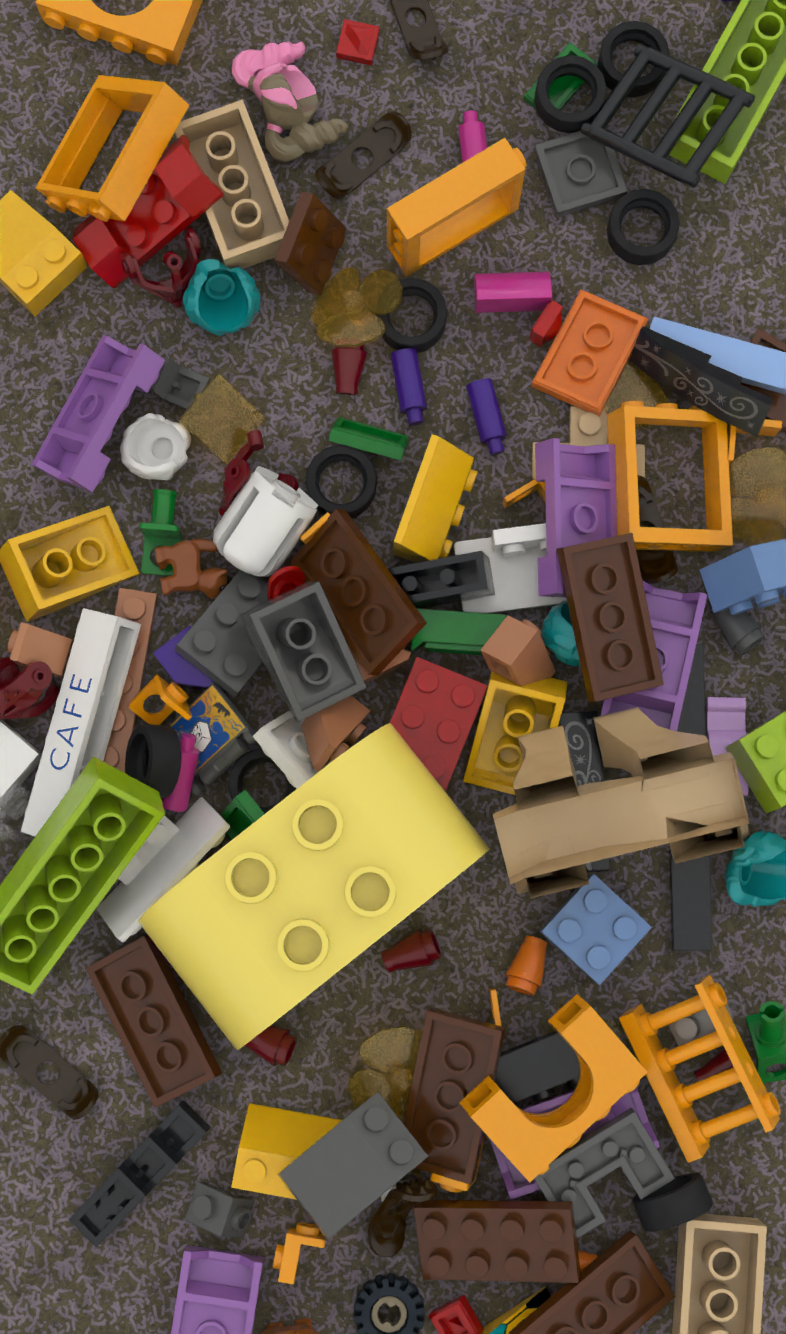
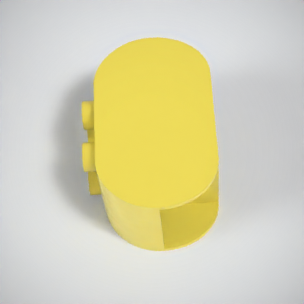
[138,723,490,1050]

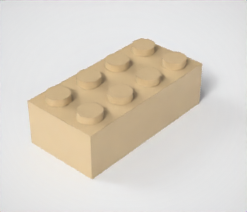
[175,99,289,269]
[672,1214,767,1334]

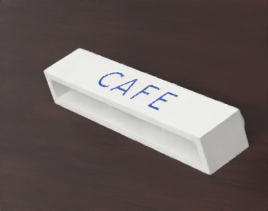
[20,608,141,836]

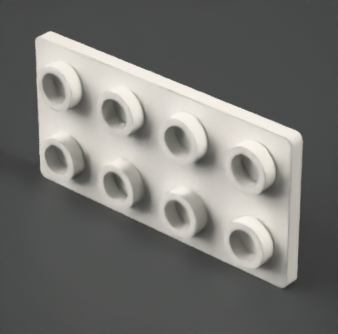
[454,523,567,614]
[97,797,230,942]

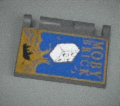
[169,683,257,795]

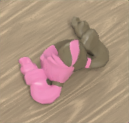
[232,41,348,163]

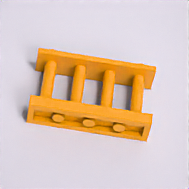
[619,974,781,1163]

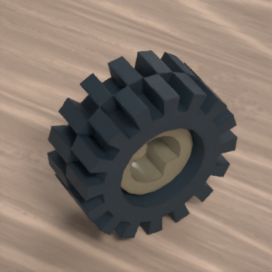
[353,1273,425,1334]

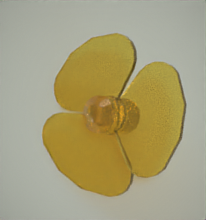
[311,267,403,347]
[729,447,786,545]
[348,1026,422,1118]

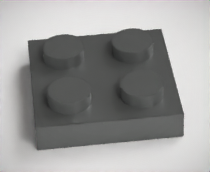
[534,128,628,218]

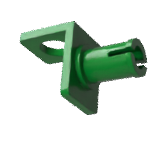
[139,489,183,576]
[746,1001,786,1083]

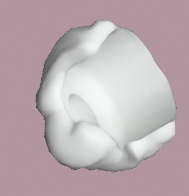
[120,413,191,481]

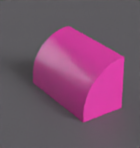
[474,271,552,313]

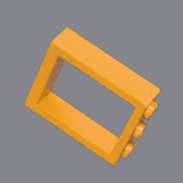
[35,75,189,222]
[387,138,527,277]
[607,401,733,552]

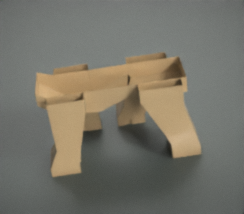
[493,707,750,898]

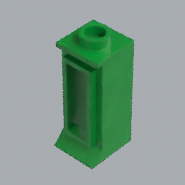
[411,608,506,656]

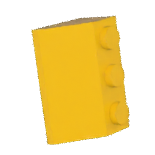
[393,434,478,563]
[231,1103,342,1200]

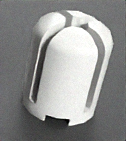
[213,466,318,577]

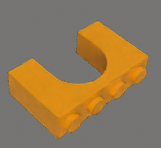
[35,0,203,66]
[459,994,648,1183]

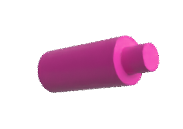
[458,110,487,163]
[161,733,200,812]

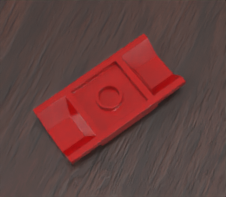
[72,134,224,288]

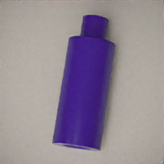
[390,348,427,425]
[466,378,507,456]

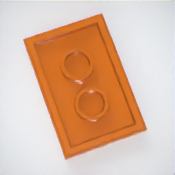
[532,289,648,417]

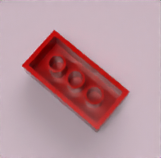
[390,657,488,791]

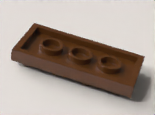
[290,509,427,675]
[557,533,664,702]
[85,934,222,1108]
[404,1008,506,1185]
[413,1200,581,1283]
[509,1231,675,1334]

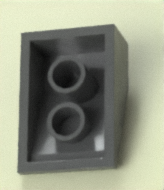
[239,582,367,722]
[278,1092,428,1240]

